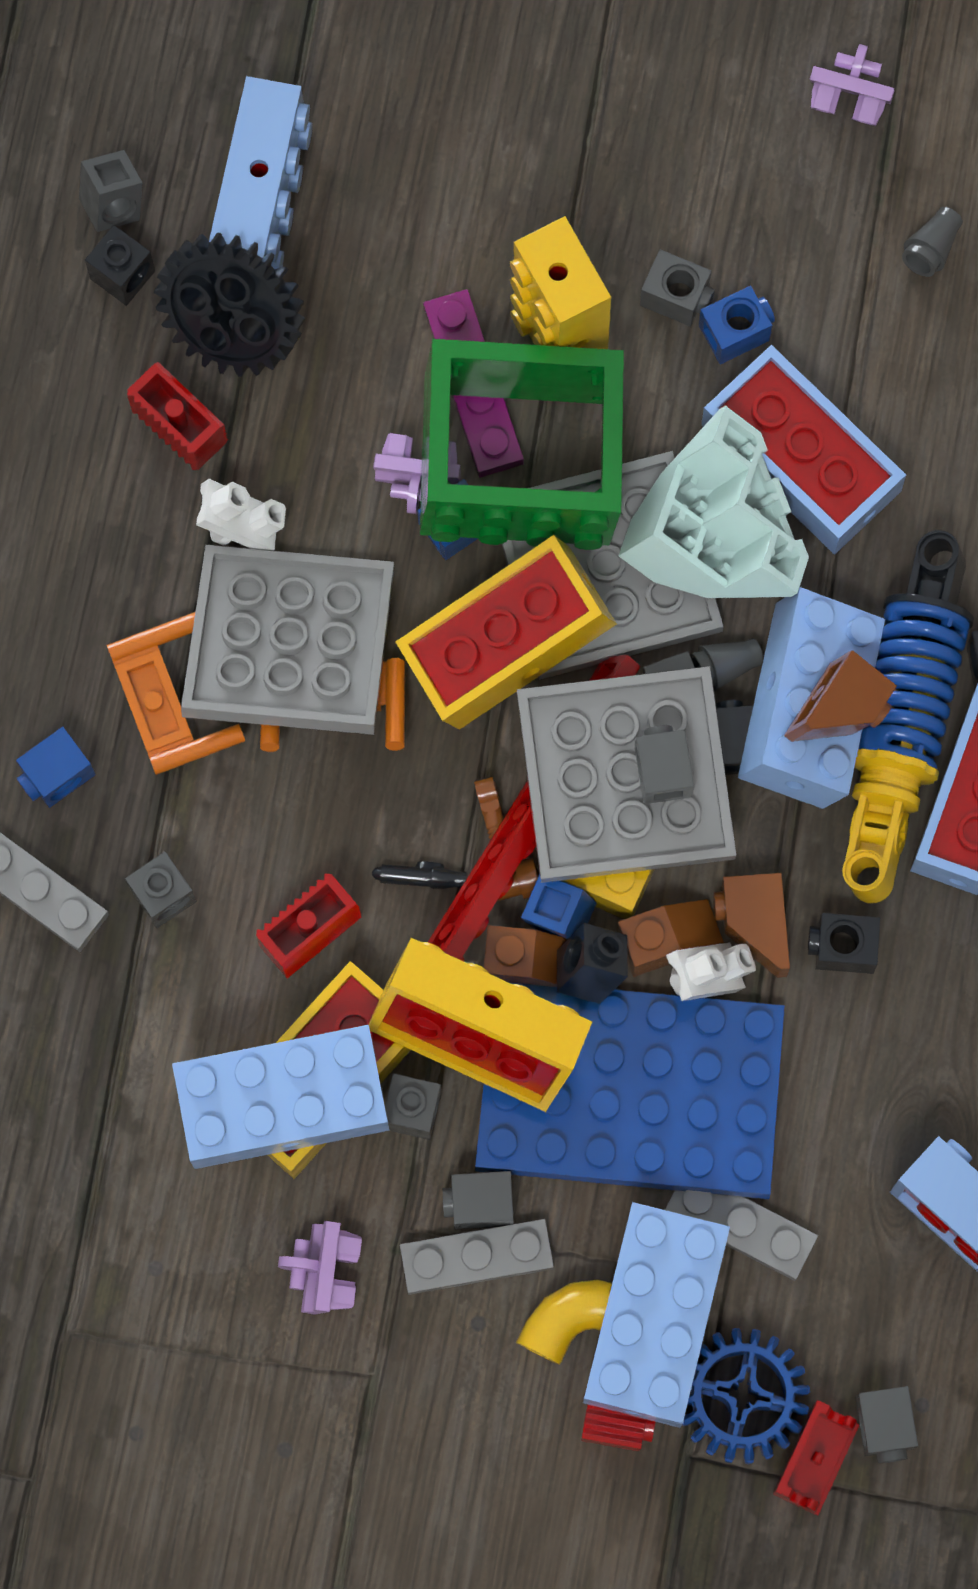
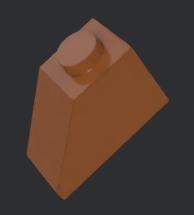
[784,650,897,742]
[713,873,790,978]
[617,899,724,977]
[484,925,567,987]

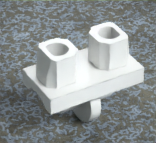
[196,479,286,551]
[666,942,756,1001]

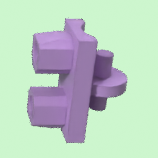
[810,44,894,126]
[374,433,461,514]
[278,1221,362,1314]

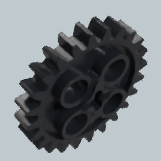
[154,233,305,377]

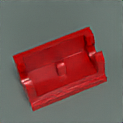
[773,1400,859,1516]

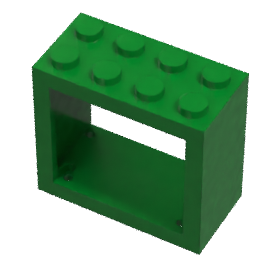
[420,339,624,550]

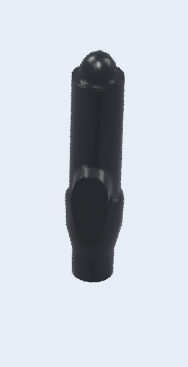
[372,861,467,889]

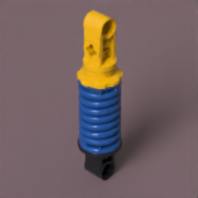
[842,530,974,903]

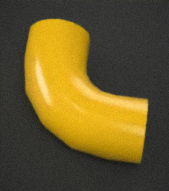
[516,1279,612,1365]

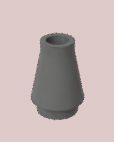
[902,207,963,277]
[690,638,763,691]

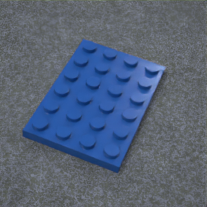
[475,983,785,1199]

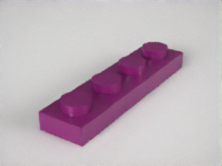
[423,289,524,478]

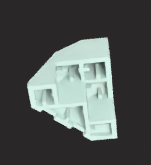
[618,406,809,598]

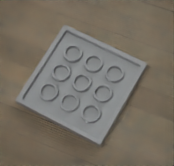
[502,451,724,680]
[181,545,394,735]
[517,666,736,883]

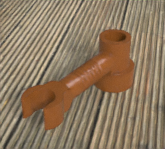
[474,777,539,902]

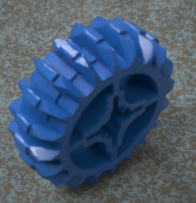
[682,1328,810,1464]

